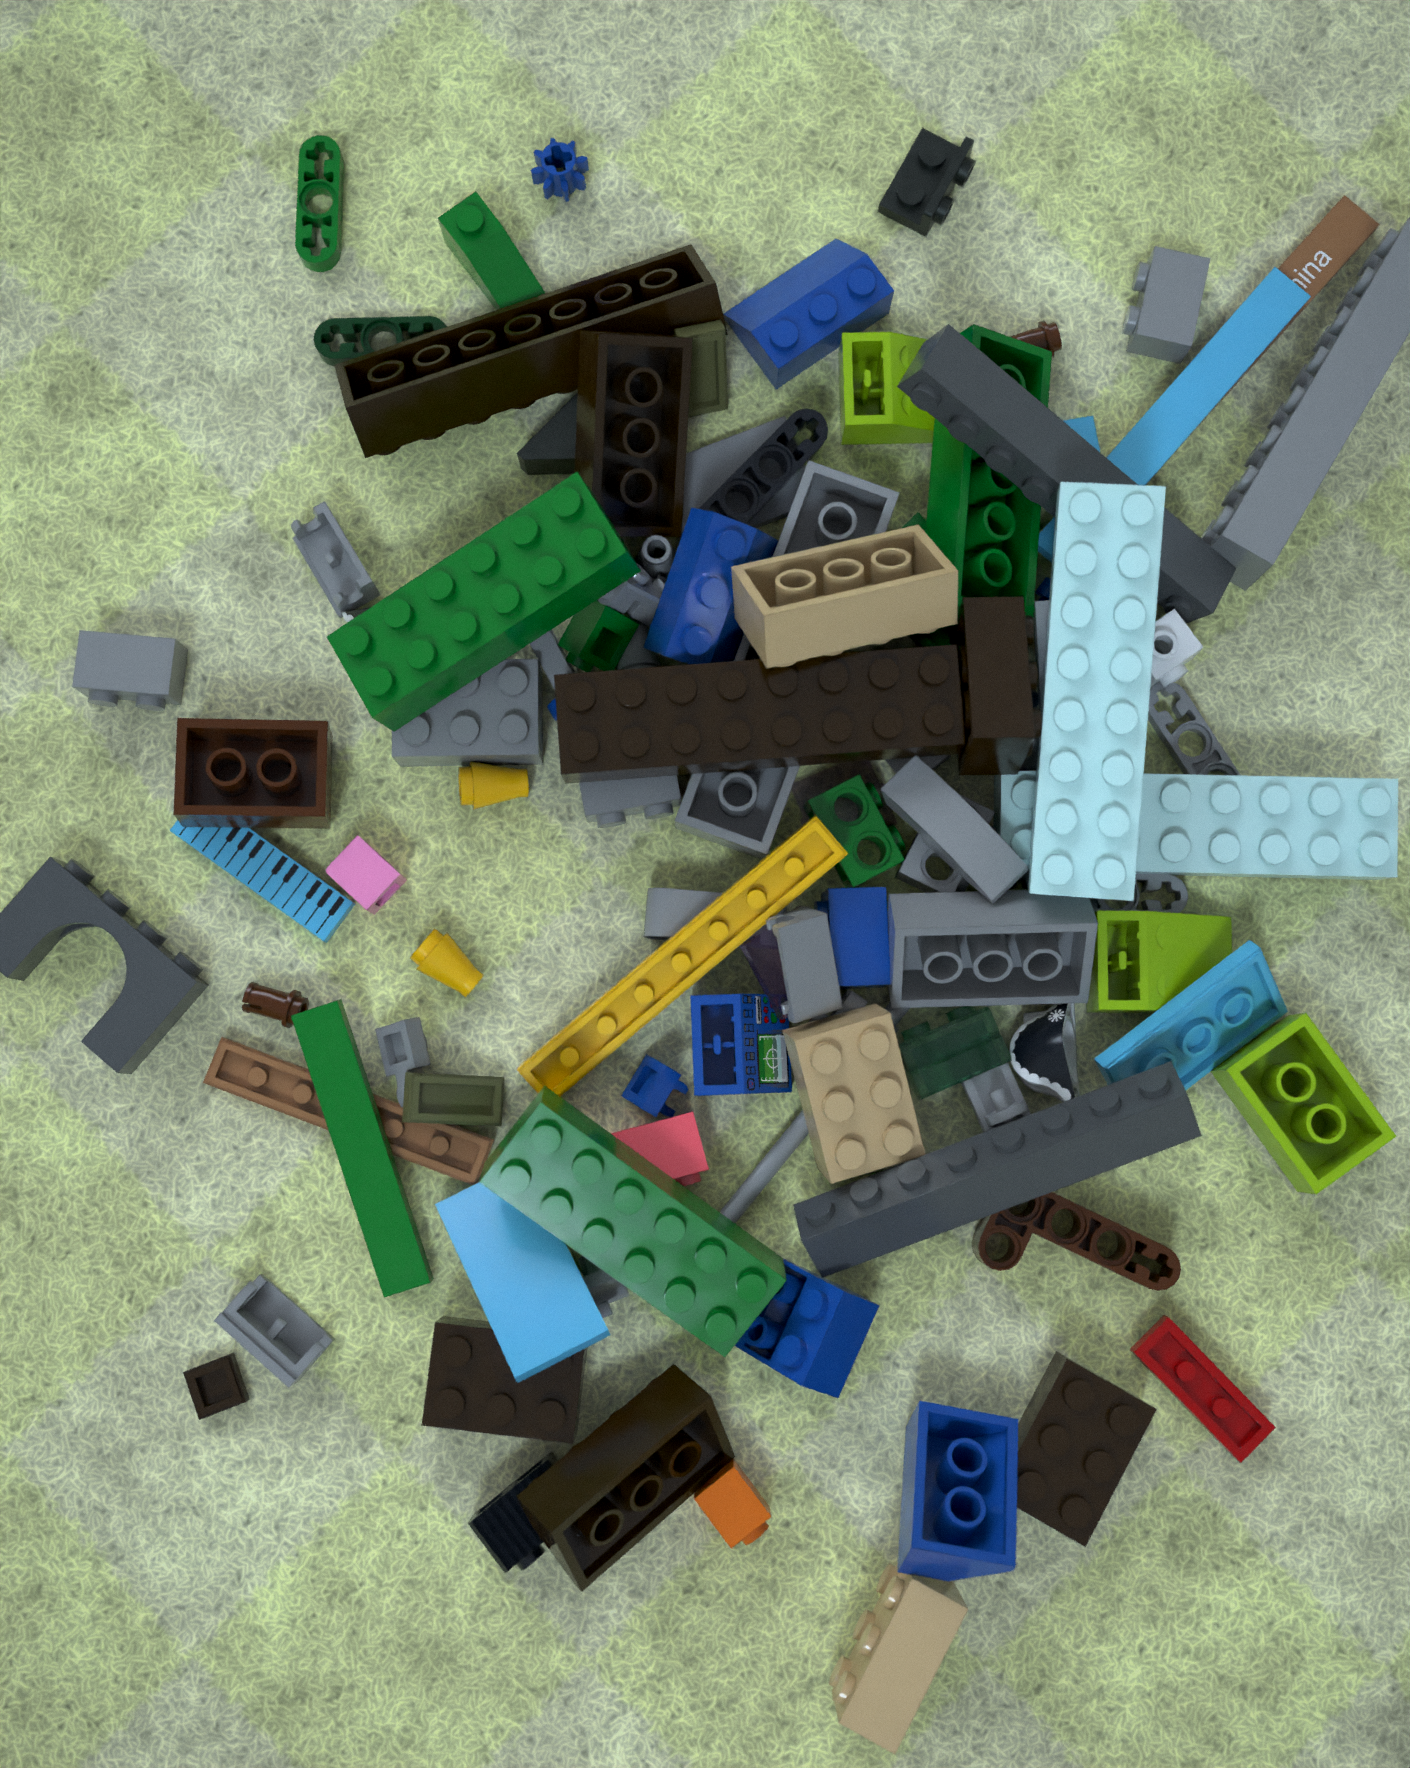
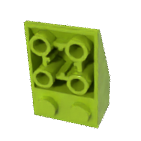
[838,332,935,445]
[1086,910,1232,1013]

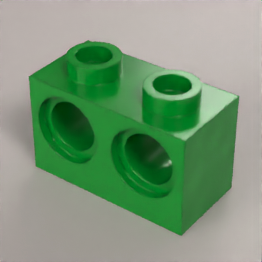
[803,774,905,888]

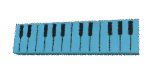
[170,820,355,943]

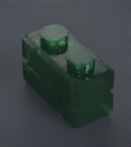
[898,1006,1012,1100]

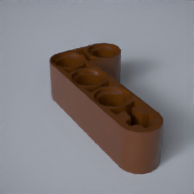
[971,1192,1181,1291]

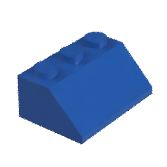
[723,238,894,390]
[643,507,779,665]
[897,1401,1018,1581]

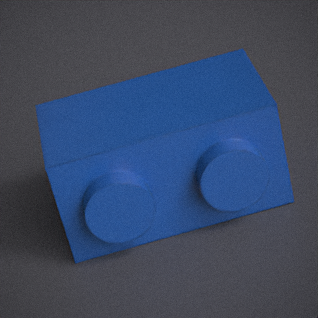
[814,887,891,989]

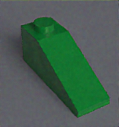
[438,191,545,310]

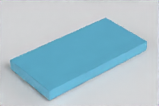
[1094,940,1288,1090]
[435,1182,610,1383]

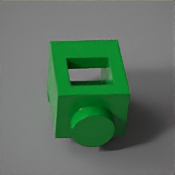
[558,600,639,672]

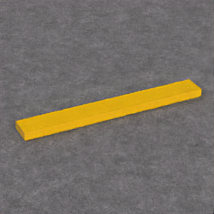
[517,814,848,1096]

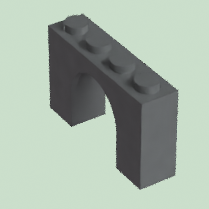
[0,857,209,1074]

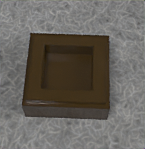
[183,1353,250,1420]

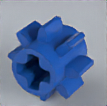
[531,138,589,202]

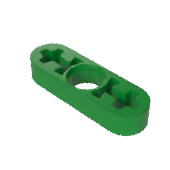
[295,135,344,272]

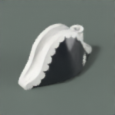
[1009,1003,1080,1102]

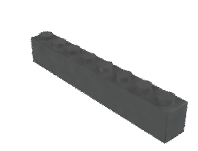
[897,324,1236,624]
[793,1061,1202,1278]

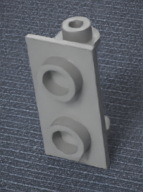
[598,564,667,627]

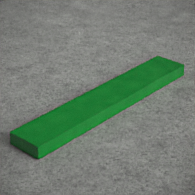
[291,999,434,1298]

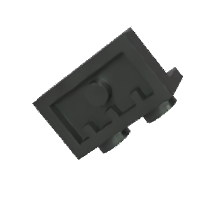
[878,128,976,237]

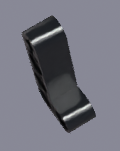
[683,408,828,530]

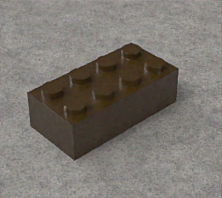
[574,330,693,537]

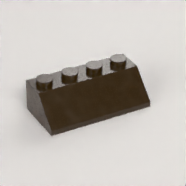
[516,1364,735,1592]

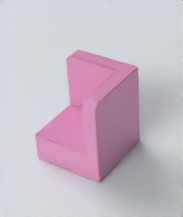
[326,835,407,915]

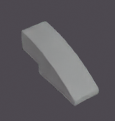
[881,755,1028,904]

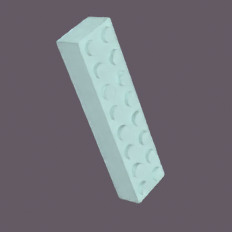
[1028,482,1166,901]
[993,771,1398,880]

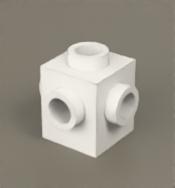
[1150,609,1203,688]

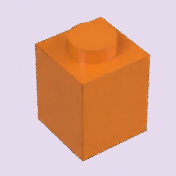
[694,1458,772,1549]

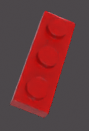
[1129,1315,1276,1463]

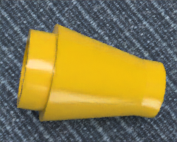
[458,762,529,810]
[410,928,484,997]

